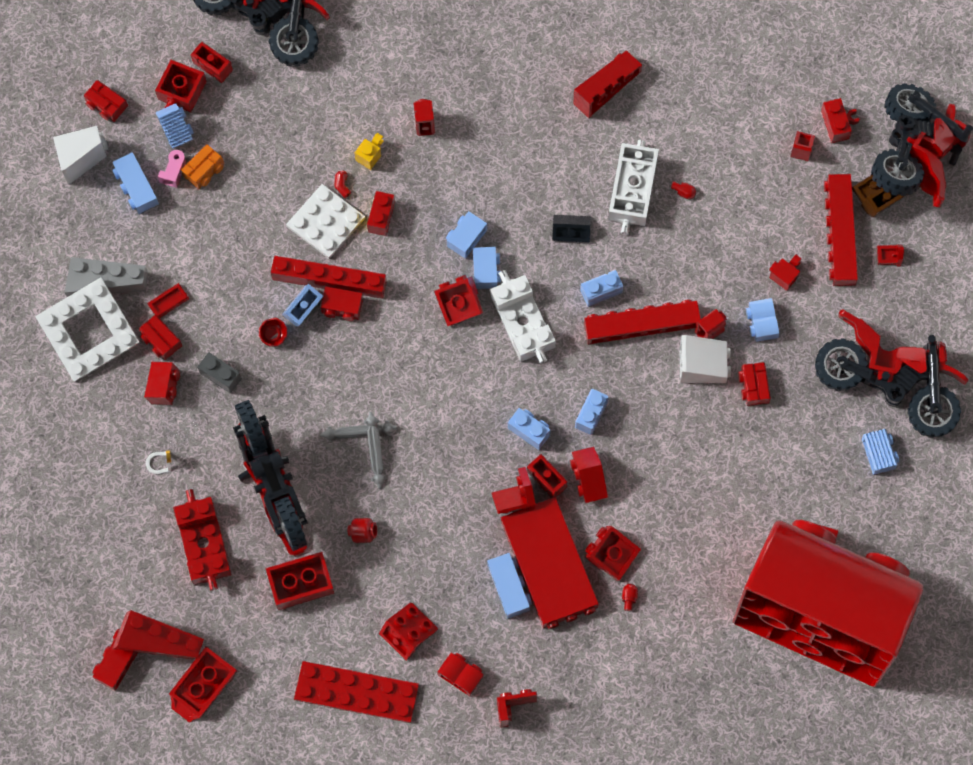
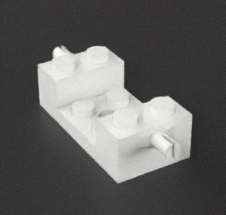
[608,140,659,235]
[490,270,556,363]

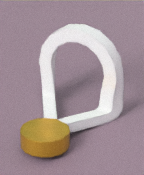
[146,450,171,474]

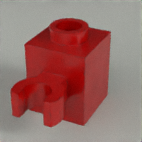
[769,254,802,291]

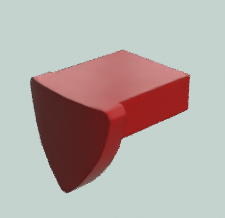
[877,244,904,267]

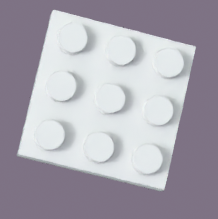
[286,184,365,259]

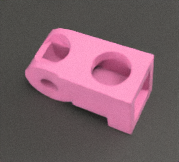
[158,150,186,188]

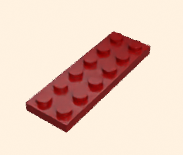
[294,661,419,723]

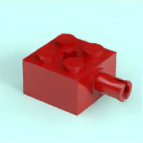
[155,60,207,112]

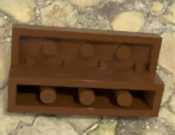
[852,166,921,217]

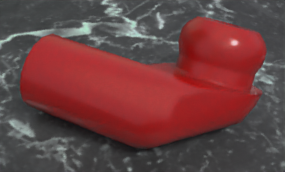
[334,170,352,198]

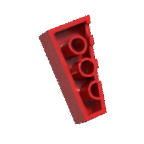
[573,50,642,118]
[112,610,204,659]

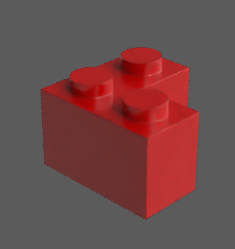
[570,447,608,503]

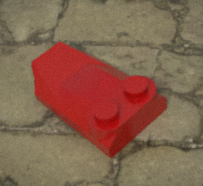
[169,646,237,722]

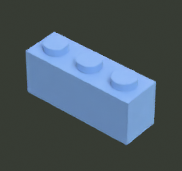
[112,152,159,214]
[487,553,532,619]

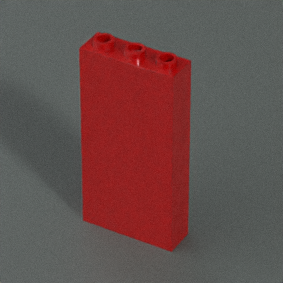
[500,497,598,629]

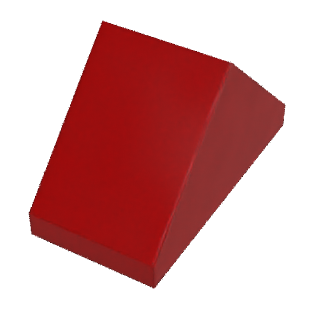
[790,131,815,161]

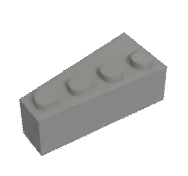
[64,257,149,297]

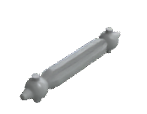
[364,412,387,489]
[320,420,397,442]

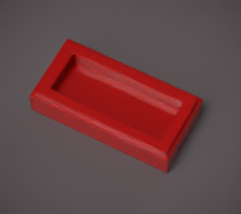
[147,283,189,318]

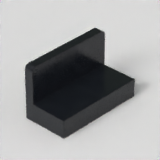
[552,215,591,242]

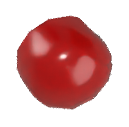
[259,317,288,347]

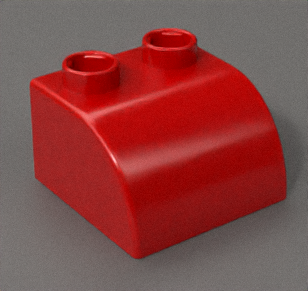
[732,520,924,687]

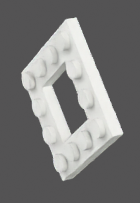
[35,277,140,382]

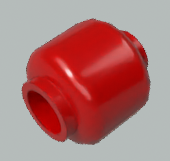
[347,518,377,543]

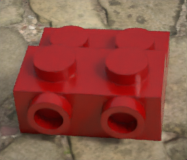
[434,275,483,326]
[585,526,641,581]

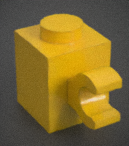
[354,133,384,170]

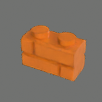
[181,144,224,189]

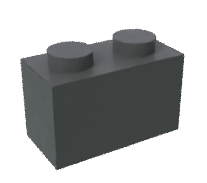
[197,352,242,394]

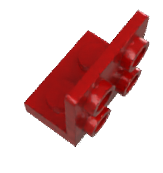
[491,467,536,514]
[379,602,438,661]
[497,689,537,728]

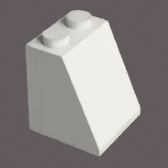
[53,126,109,184]
[680,335,731,383]

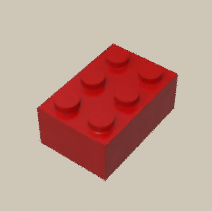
[265,552,335,610]

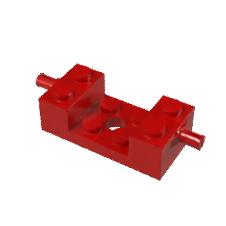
[173,489,232,591]

